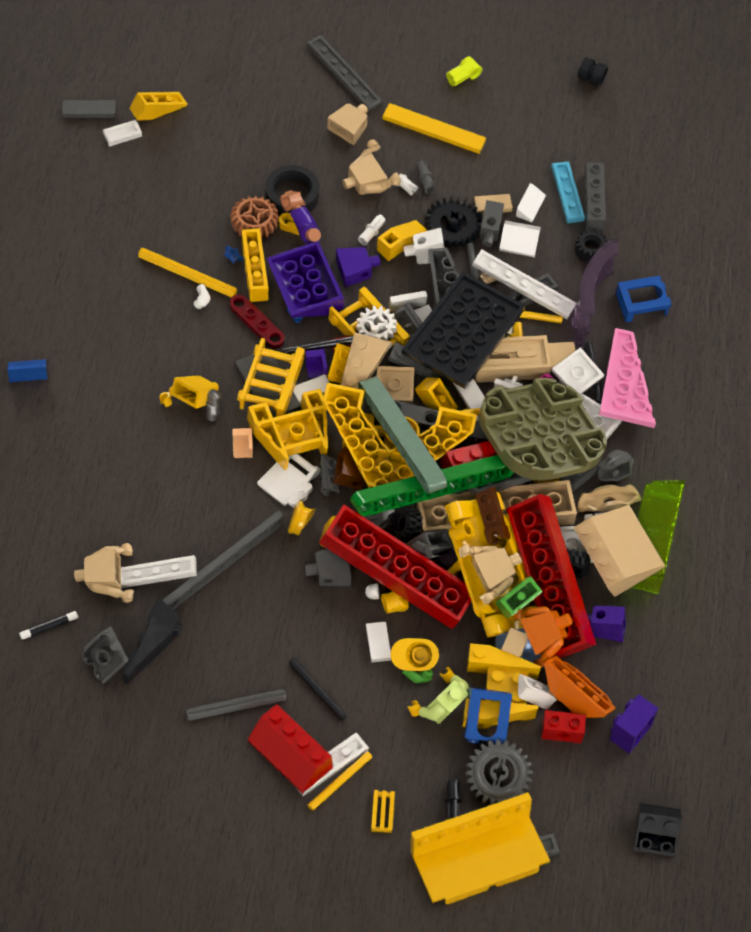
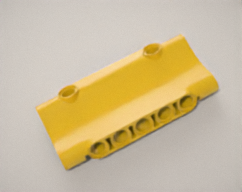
[444,493,536,638]

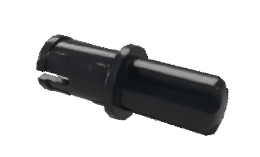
[445,780,461,820]

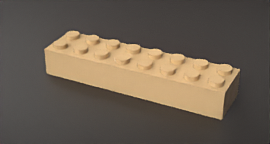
[416,480,577,538]

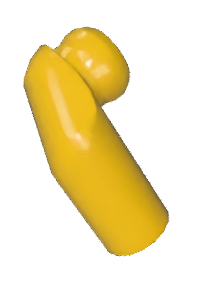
[507,322,523,337]

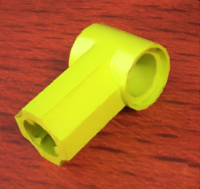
[446,56,482,86]

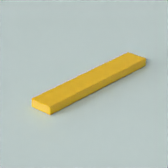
[383,103,486,154]

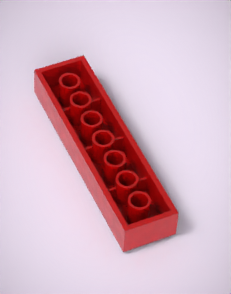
[506,494,596,658]
[319,505,471,629]

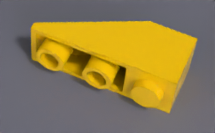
[377,220,428,261]

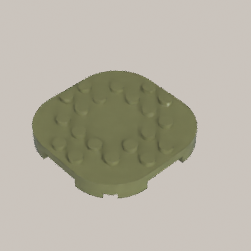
[478,378,607,481]

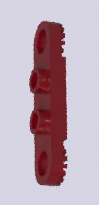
[230,295,284,349]

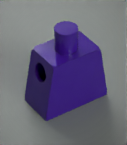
[336,247,380,287]
[587,606,626,642]

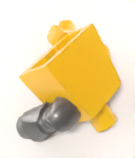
[159,376,221,421]

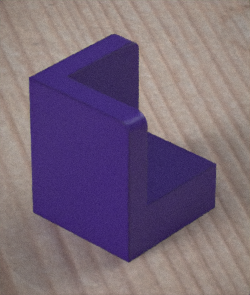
[305,349,328,380]

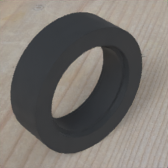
[265,165,319,215]

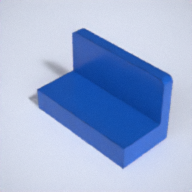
[7,359,47,382]

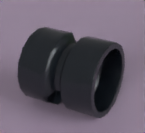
[577,57,609,87]

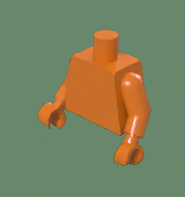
[514,607,573,668]

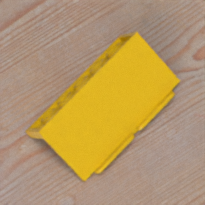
[410,792,550,904]

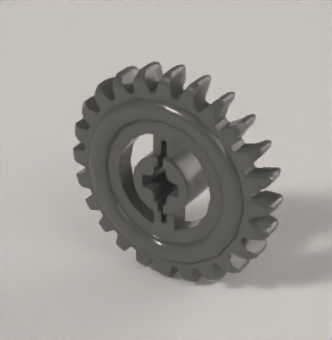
[465,739,533,805]

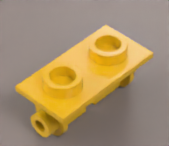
[327,343,350,384]

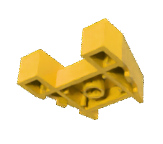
[247,389,328,471]
[463,643,541,729]

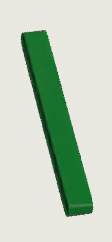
[350,455,514,516]

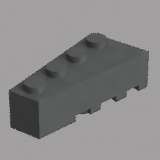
[428,247,459,306]

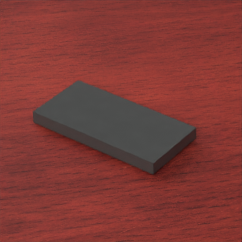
[235,348,301,418]

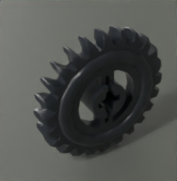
[424,196,483,247]

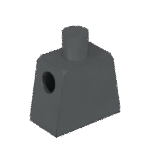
[480,200,504,247]
[304,549,351,586]

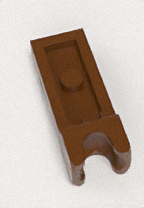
[475,487,511,545]

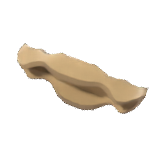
[577,484,641,513]

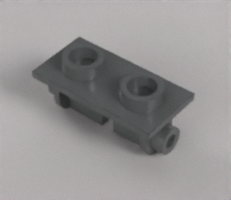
[319,454,339,496]

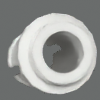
[397,174,418,195]

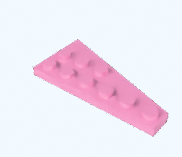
[599,328,656,428]

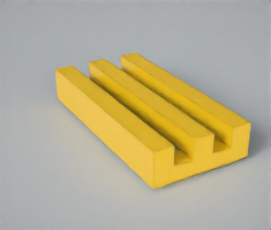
[371,790,395,833]

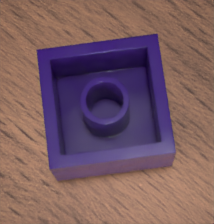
[610,694,659,754]

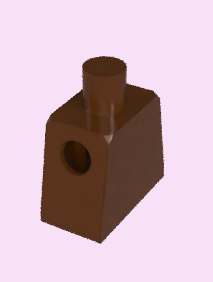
[333,446,366,490]

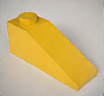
[129,92,187,120]

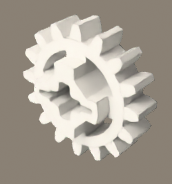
[357,306,397,341]

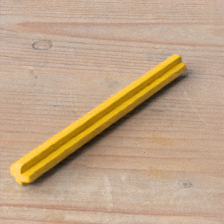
[138,248,237,298]

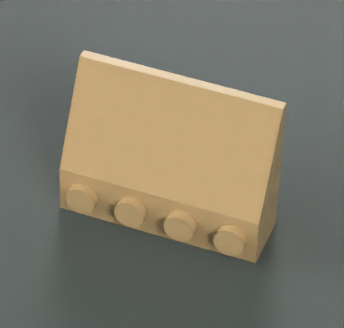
[573,505,666,597]

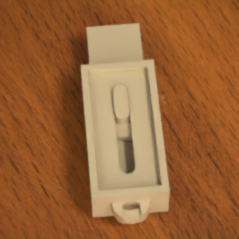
[475,335,575,383]

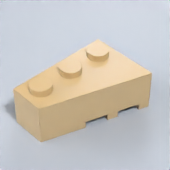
[341,333,393,389]

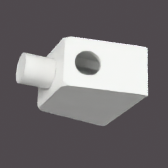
[404,228,444,264]

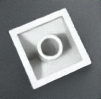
[499,221,541,257]

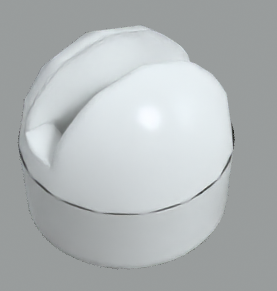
[365,583,380,600]

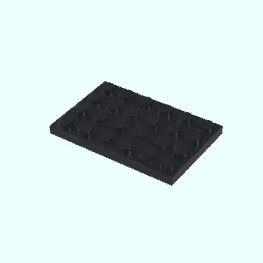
[402,271,525,389]

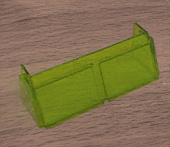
[632,480,685,594]

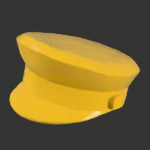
[288,500,316,536]

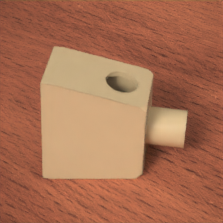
[327,104,368,145]

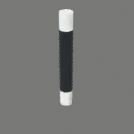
[19,611,78,640]

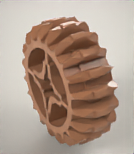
[230,195,279,239]

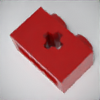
[541,710,586,744]

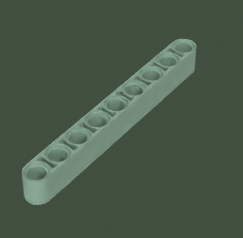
[358,376,447,494]

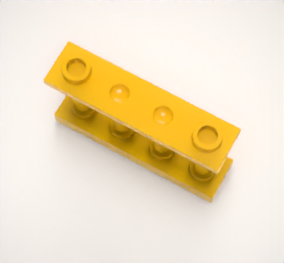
[329,287,410,347]
[237,338,305,417]

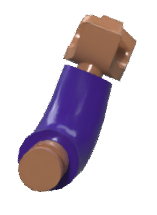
[280,190,321,244]

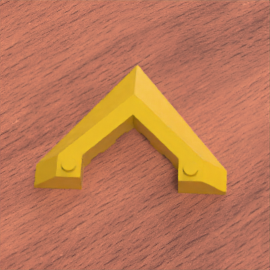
[323,383,477,488]

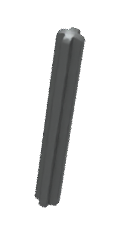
[186,689,286,721]

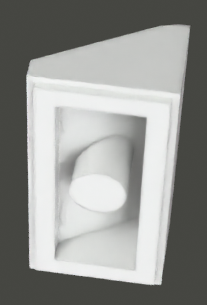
[516,184,546,222]
[518,674,556,710]

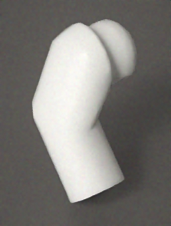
[194,284,210,309]

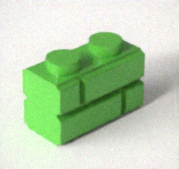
[495,576,542,618]

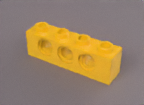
[242,228,268,302]

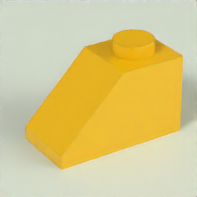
[414,378,458,411]

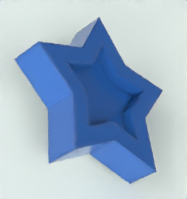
[223,245,243,264]

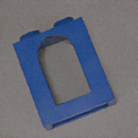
[615,275,671,322]
[463,687,512,745]

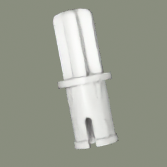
[358,215,386,246]

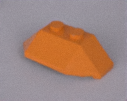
[544,656,616,718]

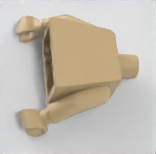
[342,139,401,195]
[74,543,134,603]
[458,544,522,605]

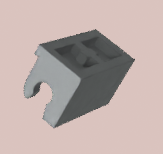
[393,303,423,338]

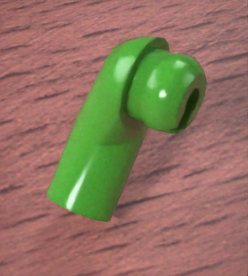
[402,669,433,684]

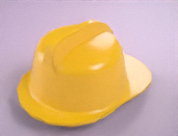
[390,638,439,671]

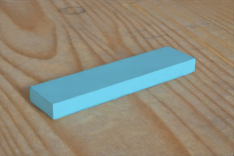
[551,161,585,223]

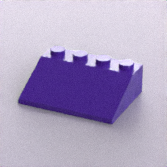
[267,241,345,317]

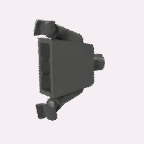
[405,529,454,558]

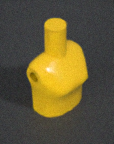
[381,591,409,614]

